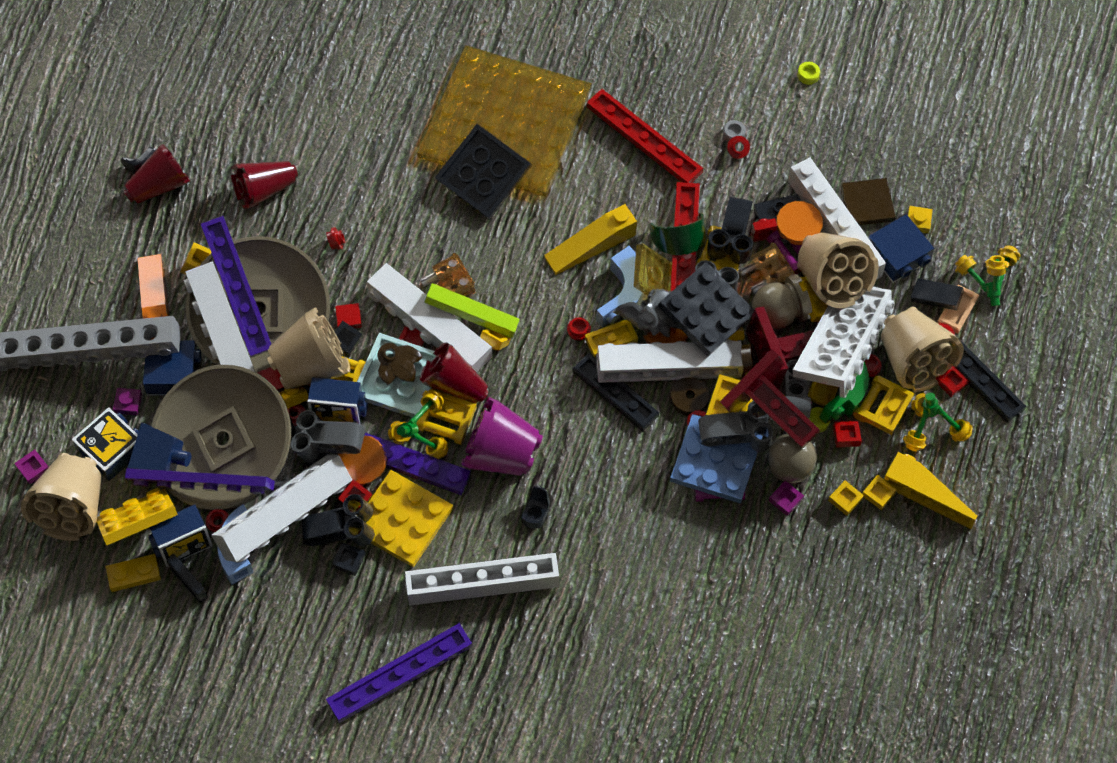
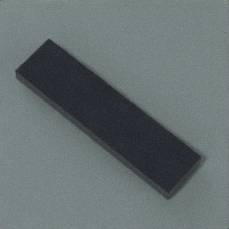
[956,339,1026,423]
[572,353,659,432]

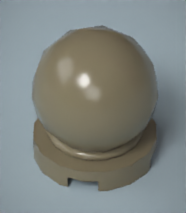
[752,274,812,329]
[767,434,817,484]

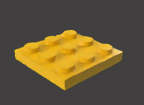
[357,470,453,568]
[97,488,178,545]

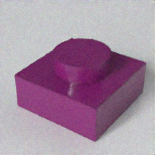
[113,388,142,415]
[14,449,48,484]
[769,481,804,516]

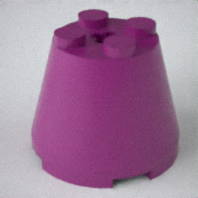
[461,397,543,476]

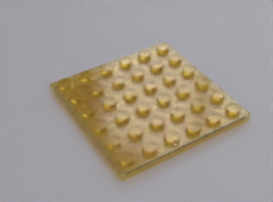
[417,45,592,197]

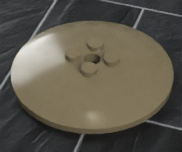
[186,236,330,373]
[152,365,291,510]

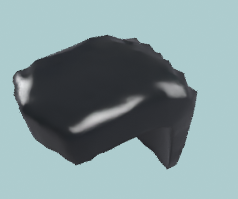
[121,147,156,174]
[521,486,550,529]

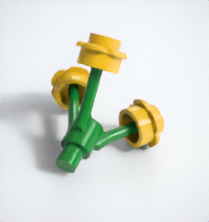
[955,245,1021,306]
[388,389,448,459]
[903,393,972,452]

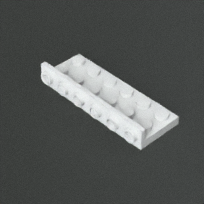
[793,287,895,398]

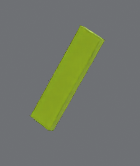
[424,283,520,338]

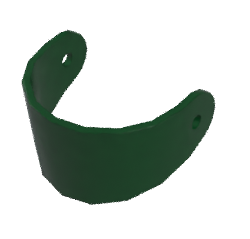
[649,213,706,255]

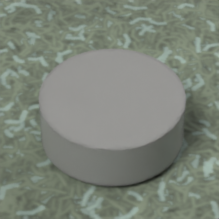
[723,120,746,142]

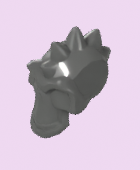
[613,289,680,338]

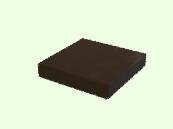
[841,178,896,225]

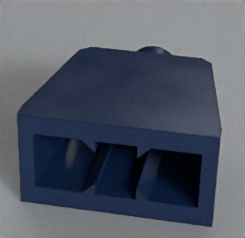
[128,423,192,471]

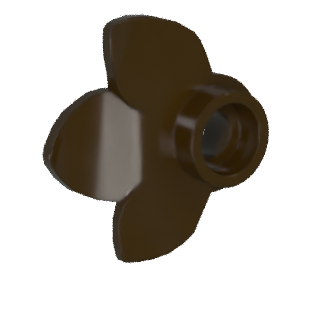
[377,343,422,385]

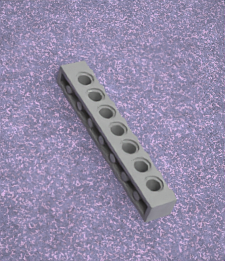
[0,316,181,371]

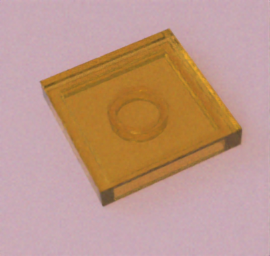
[633,243,672,296]

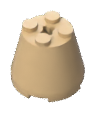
[797,233,879,308]
[881,307,964,392]
[267,308,350,390]
[21,453,101,541]

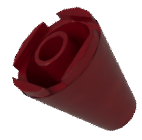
[123,144,191,204]
[231,161,298,210]
[420,342,488,404]

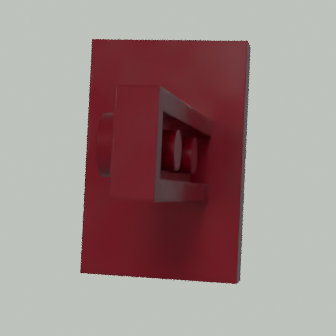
[745,306,814,390]
[720,349,820,448]

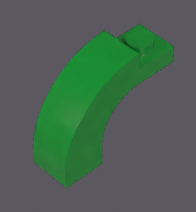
[819,362,869,424]

